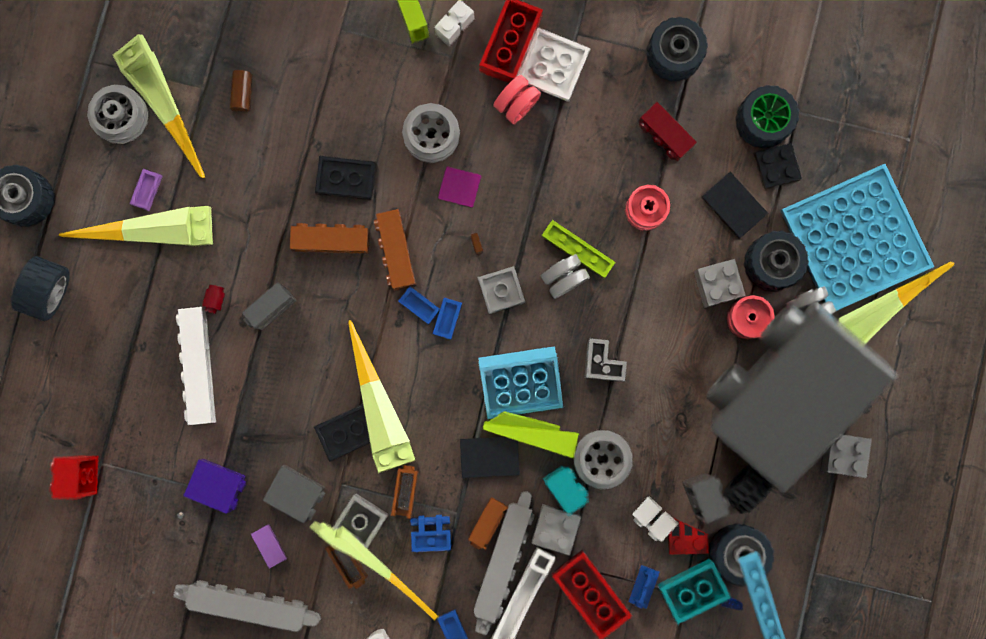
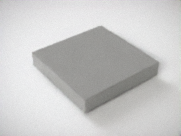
[478,266,525,314]

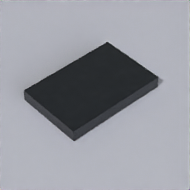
[315,156,376,200]
[701,171,768,239]
[314,404,370,462]
[460,437,520,478]

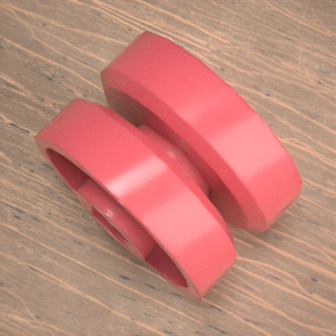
[493,75,541,124]
[625,185,670,231]
[726,295,775,340]

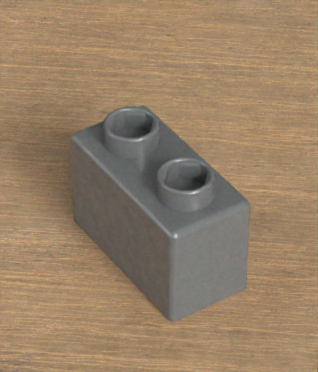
[706,302,897,492]

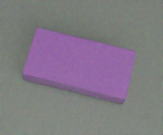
[130,169,162,211]
[251,524,287,568]

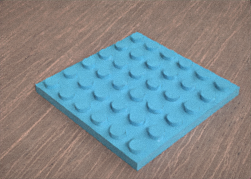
[780,164,934,311]

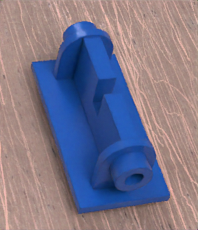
[628,565,660,609]

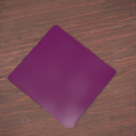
[438,166,481,207]

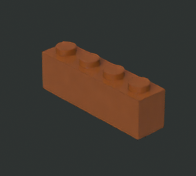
[374,209,416,290]
[290,223,370,254]

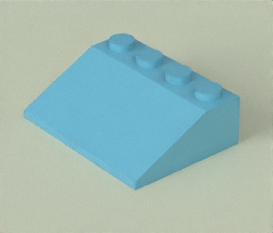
[478,347,563,419]

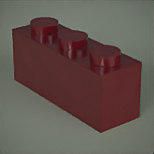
[638,102,697,162]

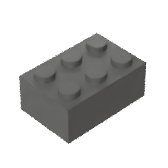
[682,473,730,523]

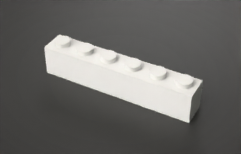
[176,307,216,425]

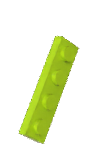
[542,220,616,279]

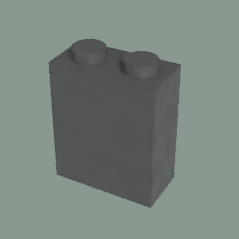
[242,282,297,330]
[263,465,326,523]

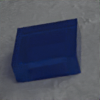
[720,598,743,611]

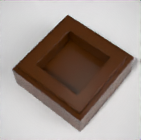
[471,233,483,255]

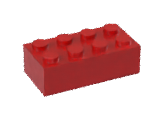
[479,0,543,83]
[551,550,632,639]

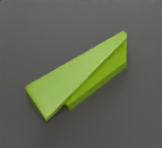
[483,411,579,458]

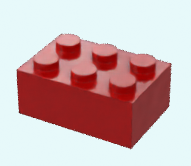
[50,455,98,499]

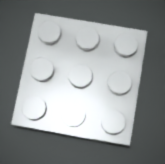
[518,28,590,102]

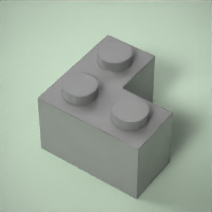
[584,339,627,382]

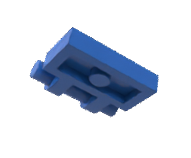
[411,515,451,552]

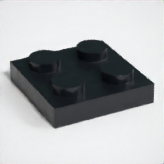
[754,143,802,189]

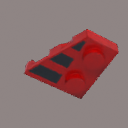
[668,518,709,555]

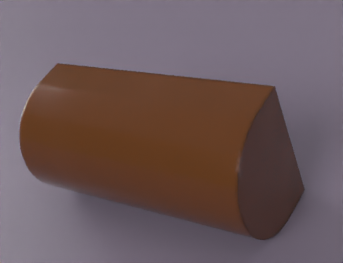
[230,70,252,111]

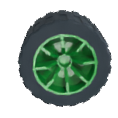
[735,85,799,149]

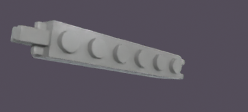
[474,491,535,635]
[174,580,321,632]

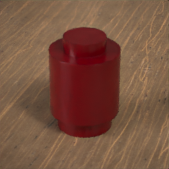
[202,285,225,314]

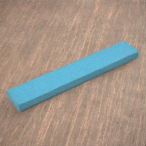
[738,552,785,639]

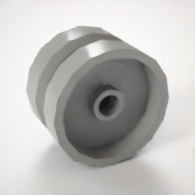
[540,254,590,299]
[785,286,836,313]

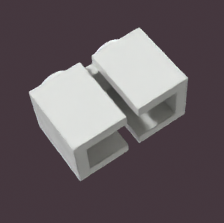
[435,0,474,46]
[632,496,678,542]

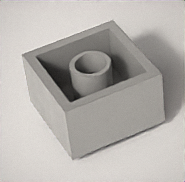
[694,259,746,308]
[821,434,871,478]
[332,494,389,548]
[531,504,581,555]

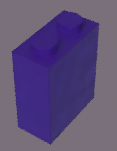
[184,459,246,514]

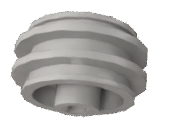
[87,85,149,144]
[402,103,460,163]
[574,430,632,489]

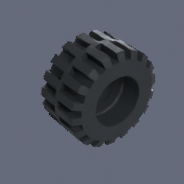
[723,464,774,514]

